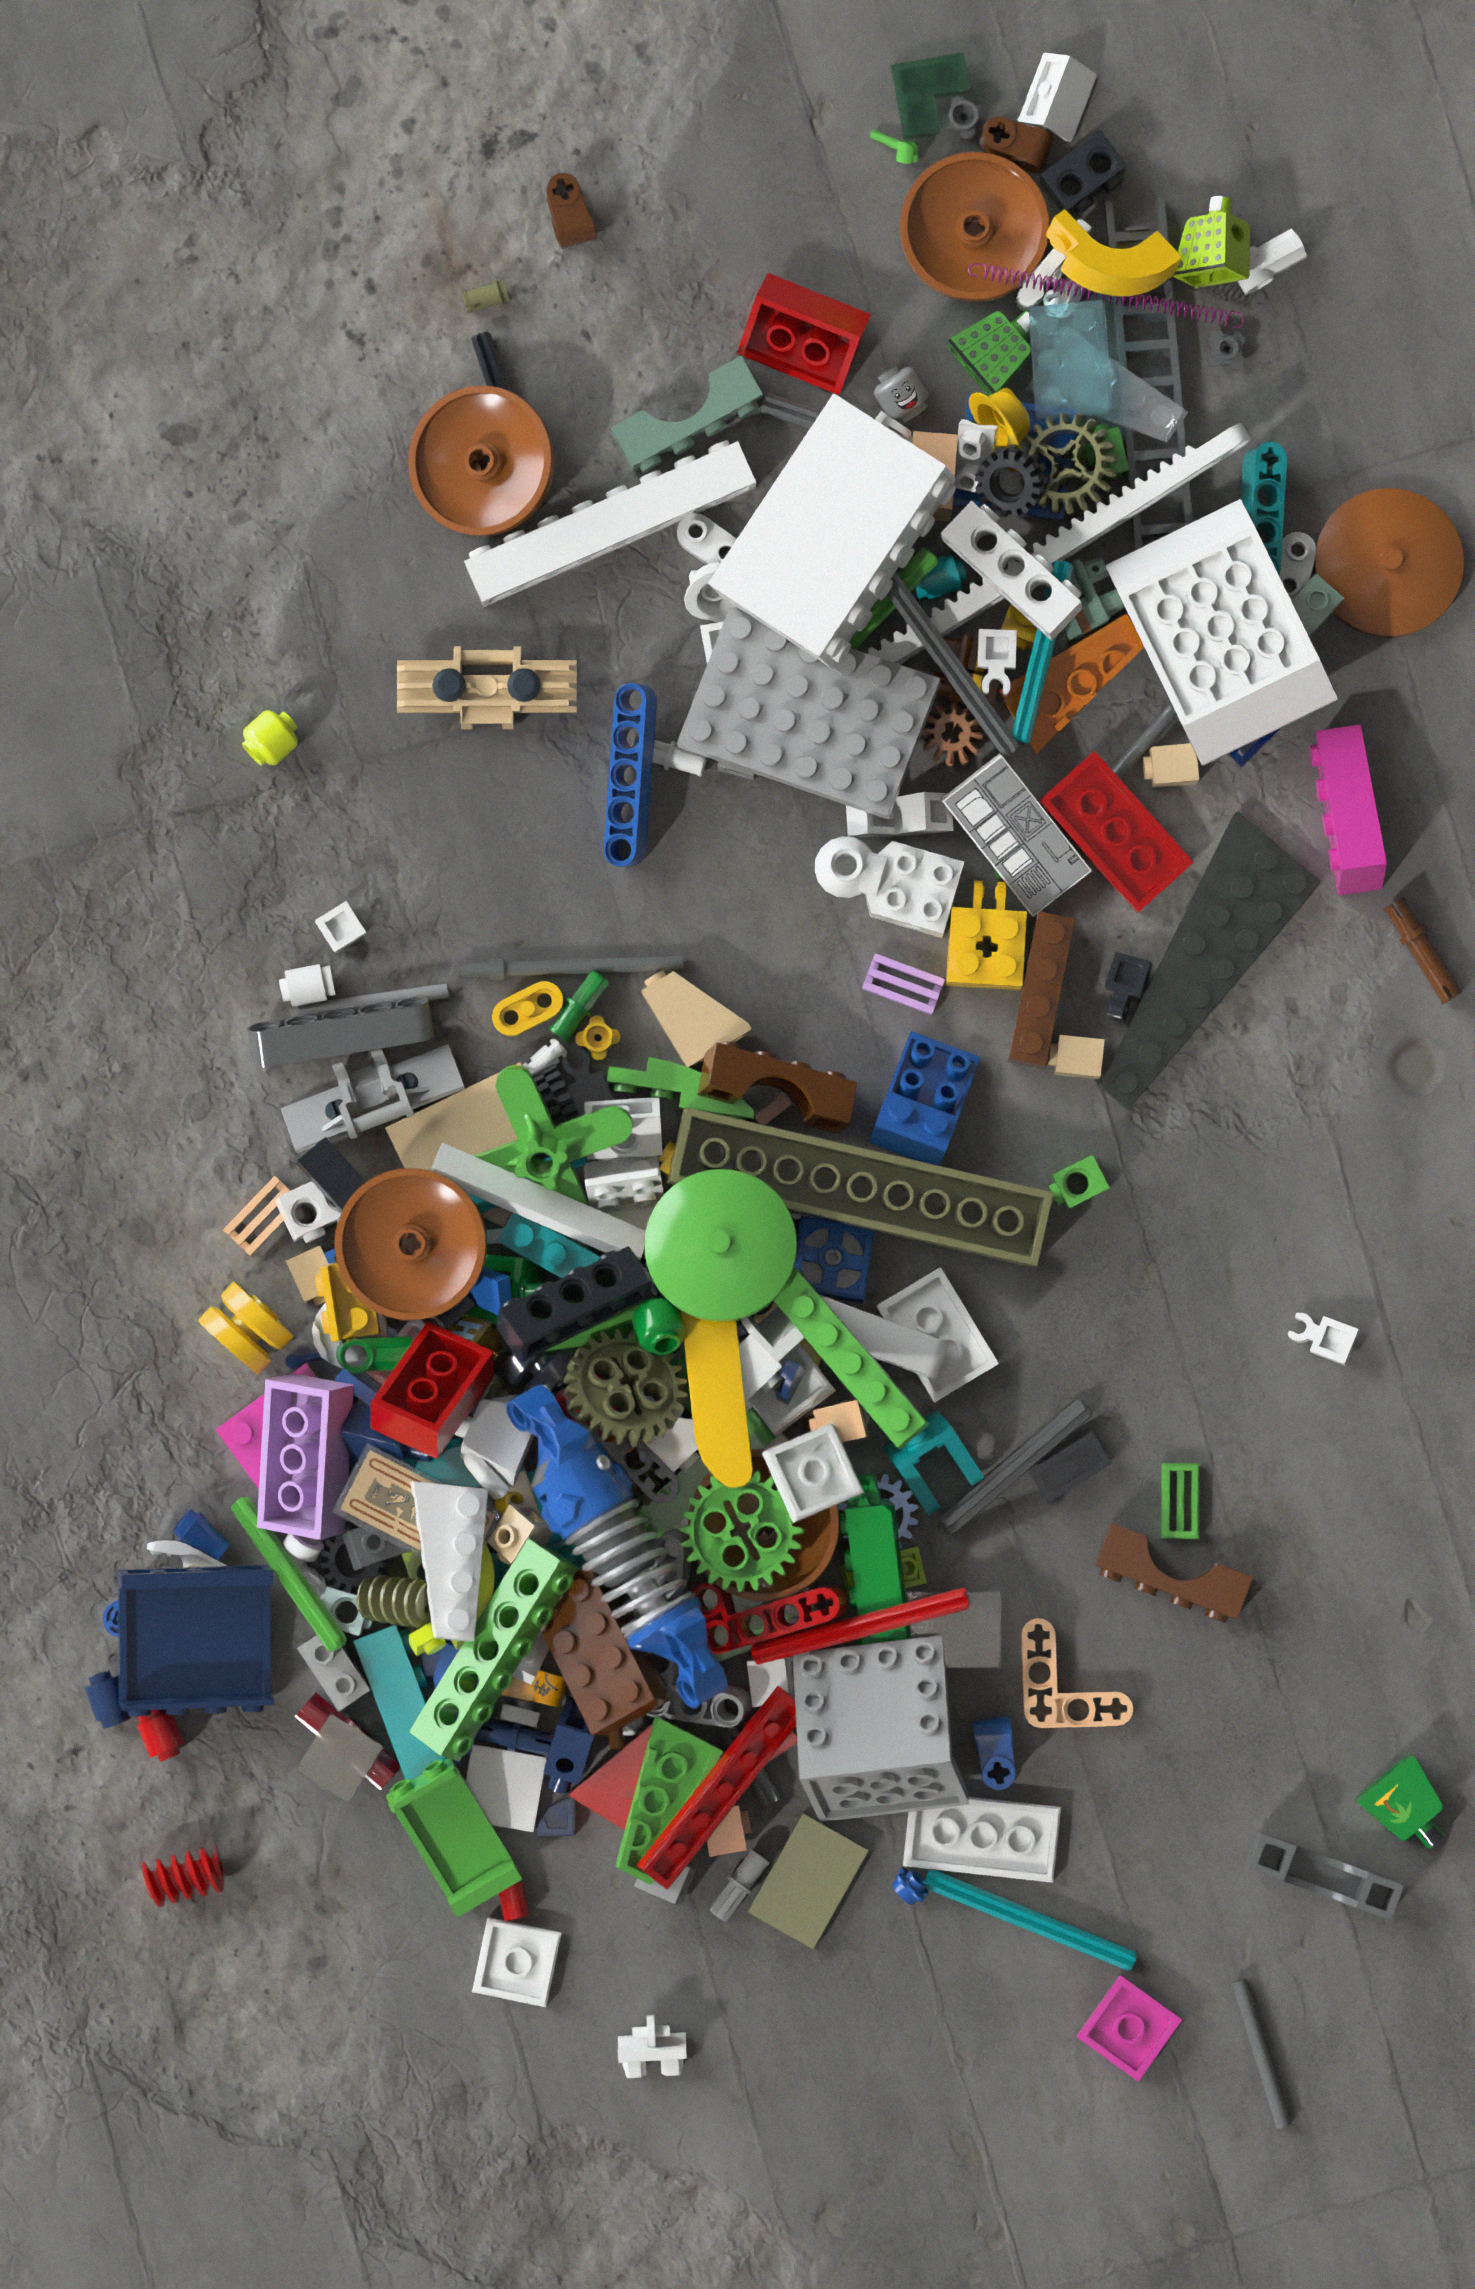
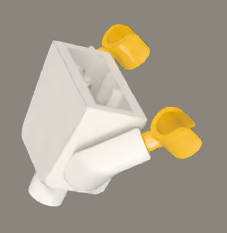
[454,1394,535,1515]

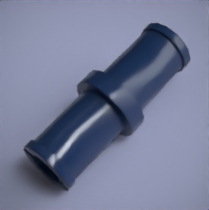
[475,1719,554,1757]

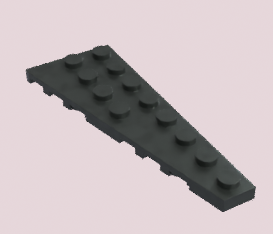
[1099,811,1321,1110]

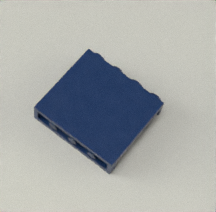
[118,1565,274,1716]

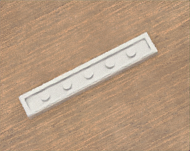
[431,1143,646,1261]

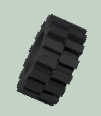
[975,444,1048,518]
[532,1064,580,1126]
[320,1526,389,1593]

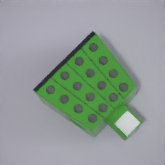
[946,310,1039,396]

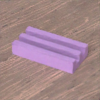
[862,953,945,1015]

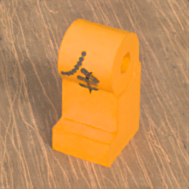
[501,1669,567,1708]

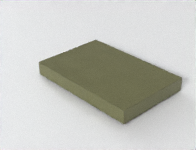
[747,1813,869,1949]

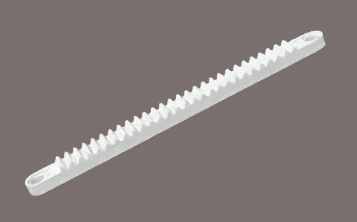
[868,423,1251,665]

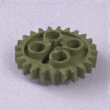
[564,1329,687,1447]

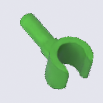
[870,129,919,164]

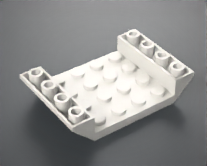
[1105,499,1338,766]

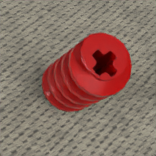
[142,1844,225,1907]

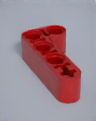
[691,1583,848,1654]

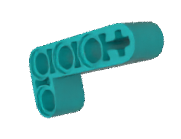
[1241,442,1287,576]

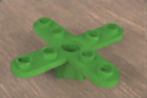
[468,1065,633,1207]

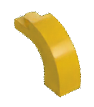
[1046,209,1182,296]

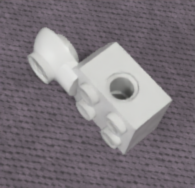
[815,836,964,938]

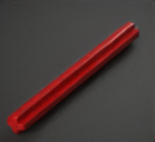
[751,1588,970,1665]

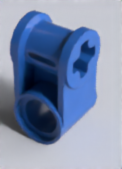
[972,1716,1015,1790]

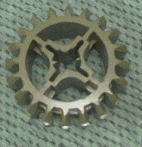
[1020,412,1118,515]

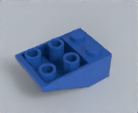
[869,1031,981,1166]

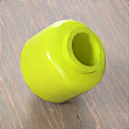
[242,710,298,766]

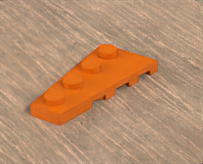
[997,614,1144,754]

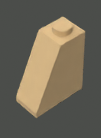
[641,970,752,1068]

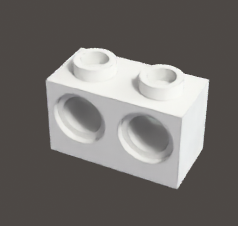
[275,1181,341,1243]

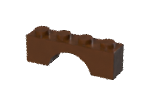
[1007,911,1075,1069]
[697,1041,857,1134]
[1094,1523,1253,1623]

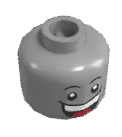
[874,365,929,423]

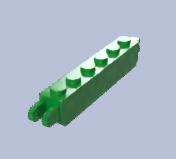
[840,1473,911,1646]

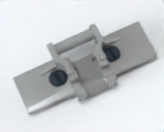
[281,1044,465,1153]

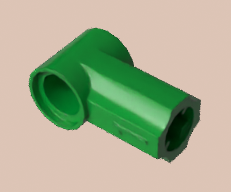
[336,1336,412,1373]

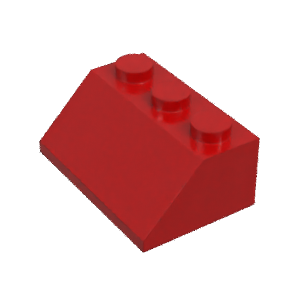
[736,273,871,395]

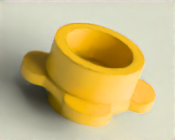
[575,1015,620,1060]

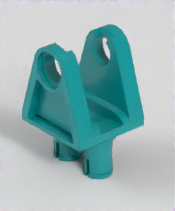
[881,1409,984,1516]

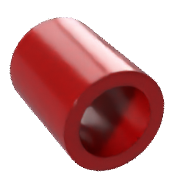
[498,1881,530,1921]

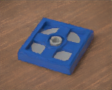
[795,1215,874,1303]

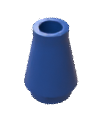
[172,1508,230,1560]

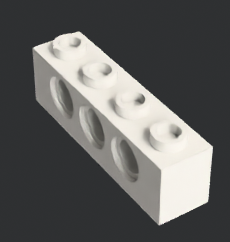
[941,501,1083,641]

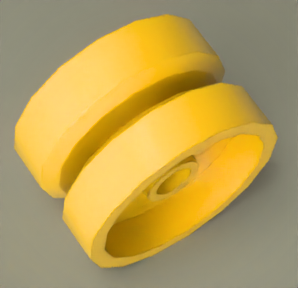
[198,1281,295,1375]

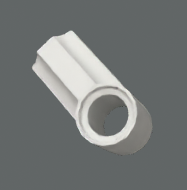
[1238,229,1307,295]

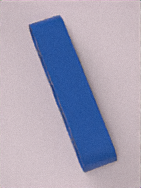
[603,683,657,867]

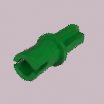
[548,971,609,1042]

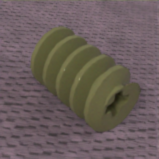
[357,1575,431,1628]

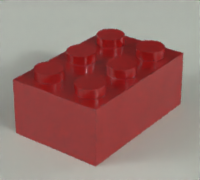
[371,1321,494,1459]

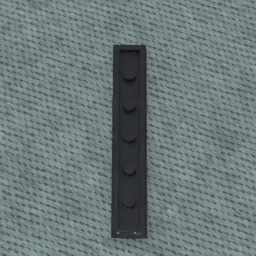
[296,1137,475,1330]

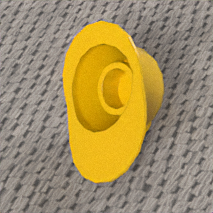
[968,388,1030,473]

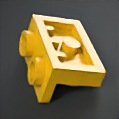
[316,1263,381,1342]

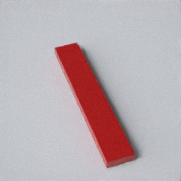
[636,1685,796,1890]

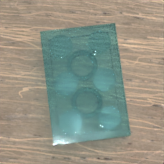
[1029,300,1112,420]

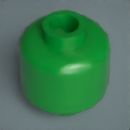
[632,1298,686,1355]

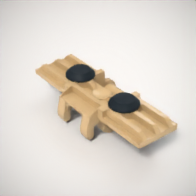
[397,646,577,729]

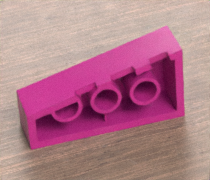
[1309,724,1387,896]

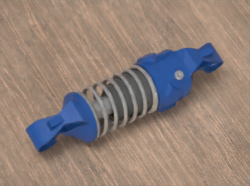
[506,1384,727,1708]

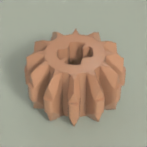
[921,703,983,767]

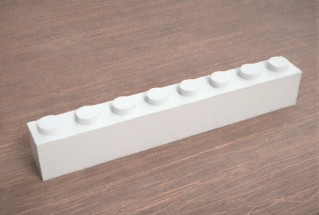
[464,440,756,607]

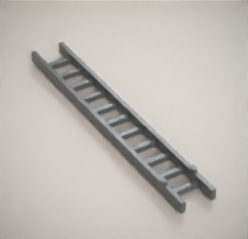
[1104,197,1193,551]

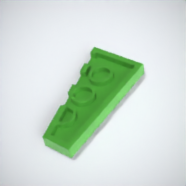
[615,1715,723,1885]

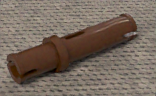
[1383,897,1463,1005]

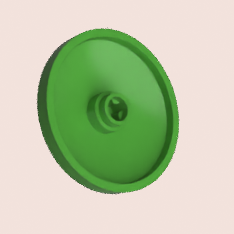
[644,1169,797,1322]

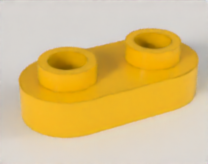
[492,981,563,1037]

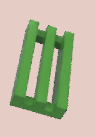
[1161,1463,1200,1539]

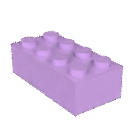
[257,1373,354,1540]

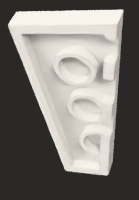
[411,1481,488,1642]

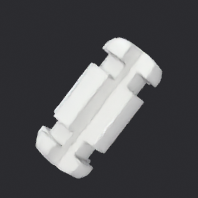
[523,1038,567,1075]

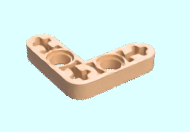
[1021,1618,1133,1728]

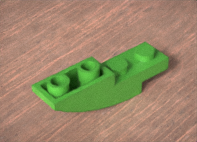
[607,1057,754,1121]

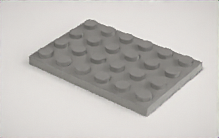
[677,607,941,819]

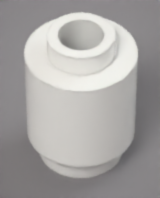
[279,964,336,1007]

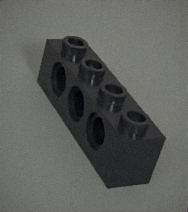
[497,1246,653,1363]

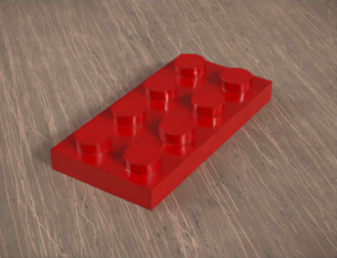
[1038,751,1194,913]

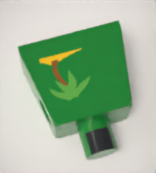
[1354,1754,1445,1849]

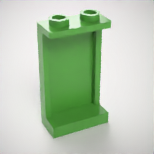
[385,1758,522,1918]

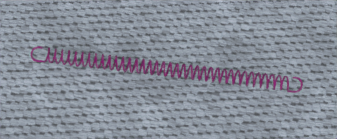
[968,263,1245,328]

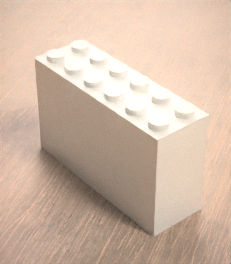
[708,393,956,668]

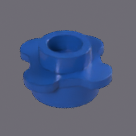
[892,1867,928,1905]

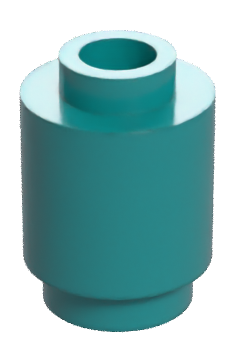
[915,553,967,600]

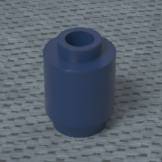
[84,1670,131,1729]

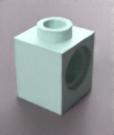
[322,1586,373,1636]

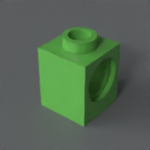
[1048,1154,1110,1210]

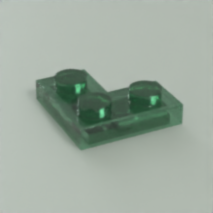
[890,52,970,140]

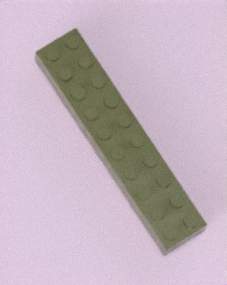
[667,1107,1053,1268]

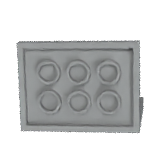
[793,1635,969,1822]

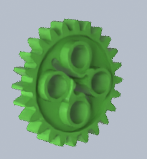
[680,1470,804,1593]

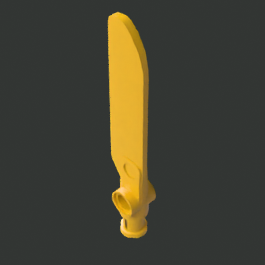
[681,1311,752,1488]

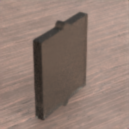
[296,1713,384,1803]

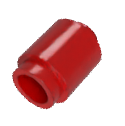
[137,1709,185,1762]

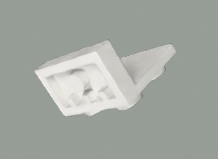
[583,1155,664,1213]

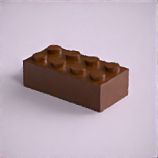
[541,1568,671,1736]

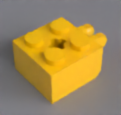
[946,880,1027,990]

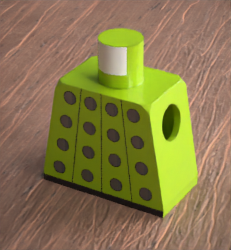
[1173,196,1250,288]

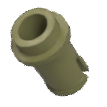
[461,278,510,314]

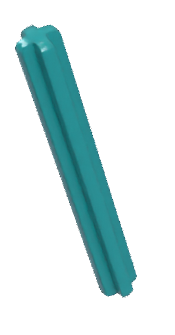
[1012,560,1073,743]

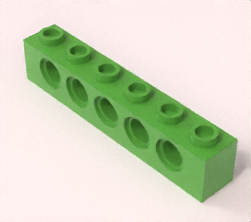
[409,1538,578,1762]

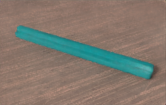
[925,1869,1137,1971]

